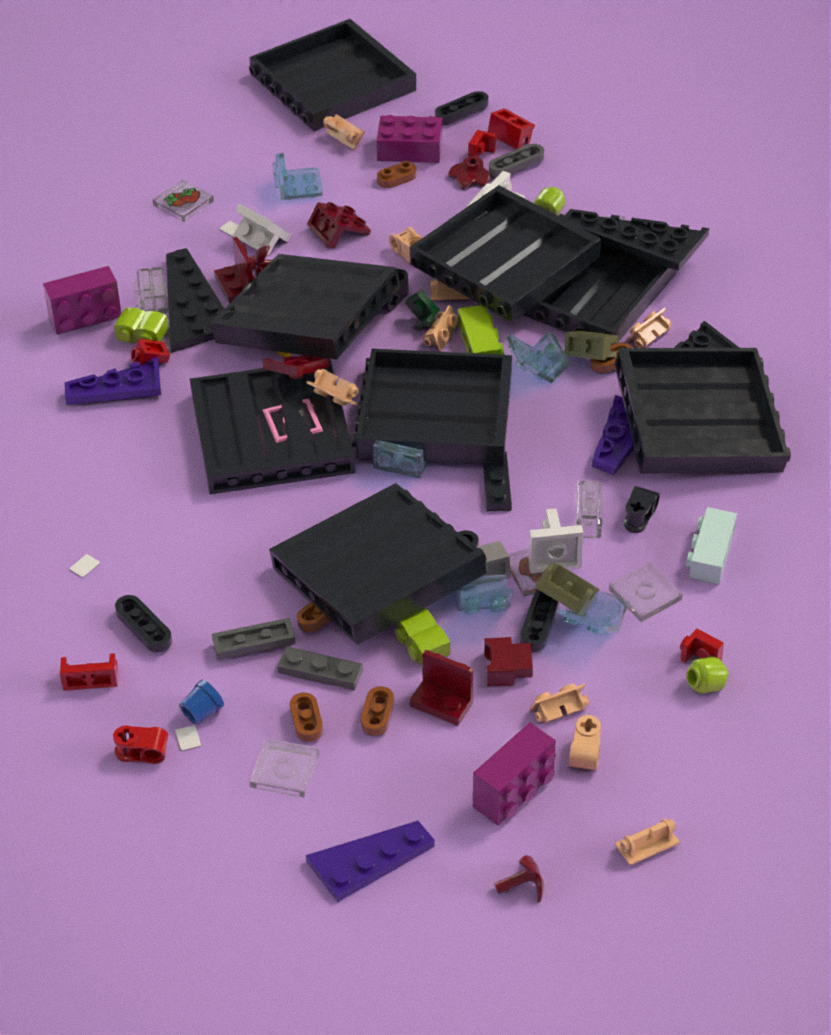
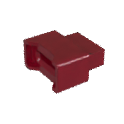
[484,637,533,686]

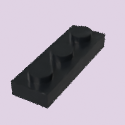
[483,452,512,512]

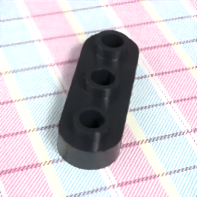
[435,91,489,125]
[520,589,560,651]
[115,595,172,652]

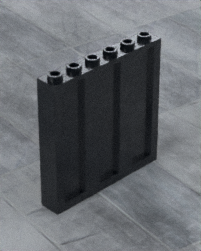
[249,19,416,132]
[409,185,601,322]
[523,213,676,345]
[211,254,400,360]
[352,348,512,465]
[614,348,791,474]
[189,359,356,495]
[269,483,487,645]

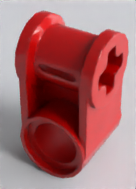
[113,725,168,764]

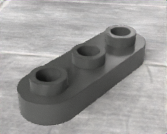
[489,144,544,178]

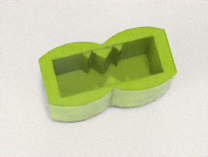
[114,307,169,343]
[395,608,451,666]

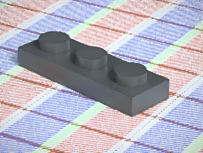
[211,618,296,660]
[278,646,363,690]

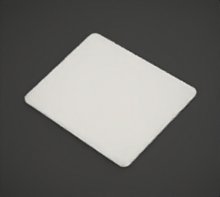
[219,221,238,237]
[69,554,100,577]
[175,725,201,751]

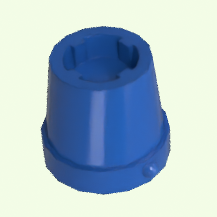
[179,679,224,725]

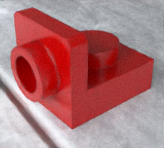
[468,130,497,157]
[131,339,170,365]
[680,628,724,663]

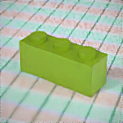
[458,305,504,355]

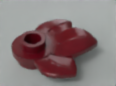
[448,156,490,190]

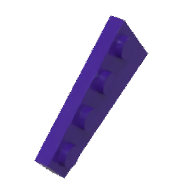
[65,357,161,405]
[592,394,634,475]
[306,820,435,902]

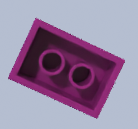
[376,115,442,163]
[43,266,122,335]
[473,722,556,826]

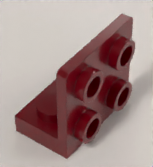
[307,202,371,248]
[214,237,255,304]
[410,650,474,726]

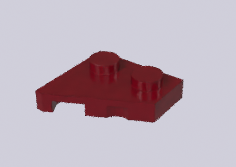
[263,355,329,379]

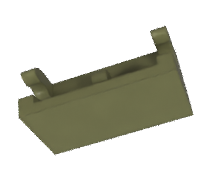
[564,331,619,360]
[535,562,600,614]

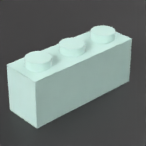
[686,507,737,585]

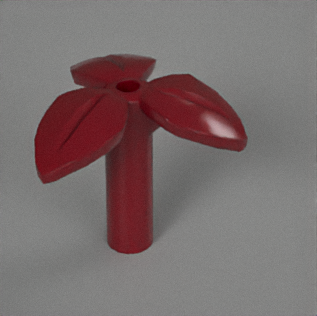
[252,245,273,276]
[494,855,544,903]

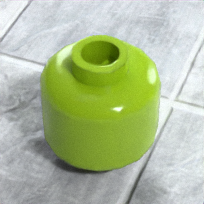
[534,187,566,216]
[686,657,729,694]

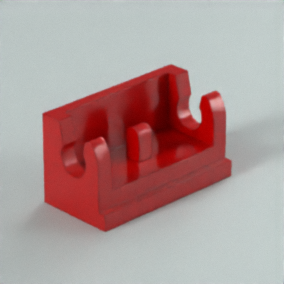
[487,108,535,149]
[60,653,118,691]

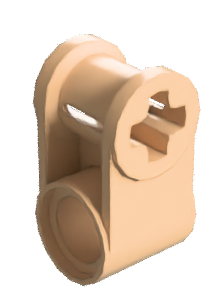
[389,227,423,264]
[569,715,601,770]

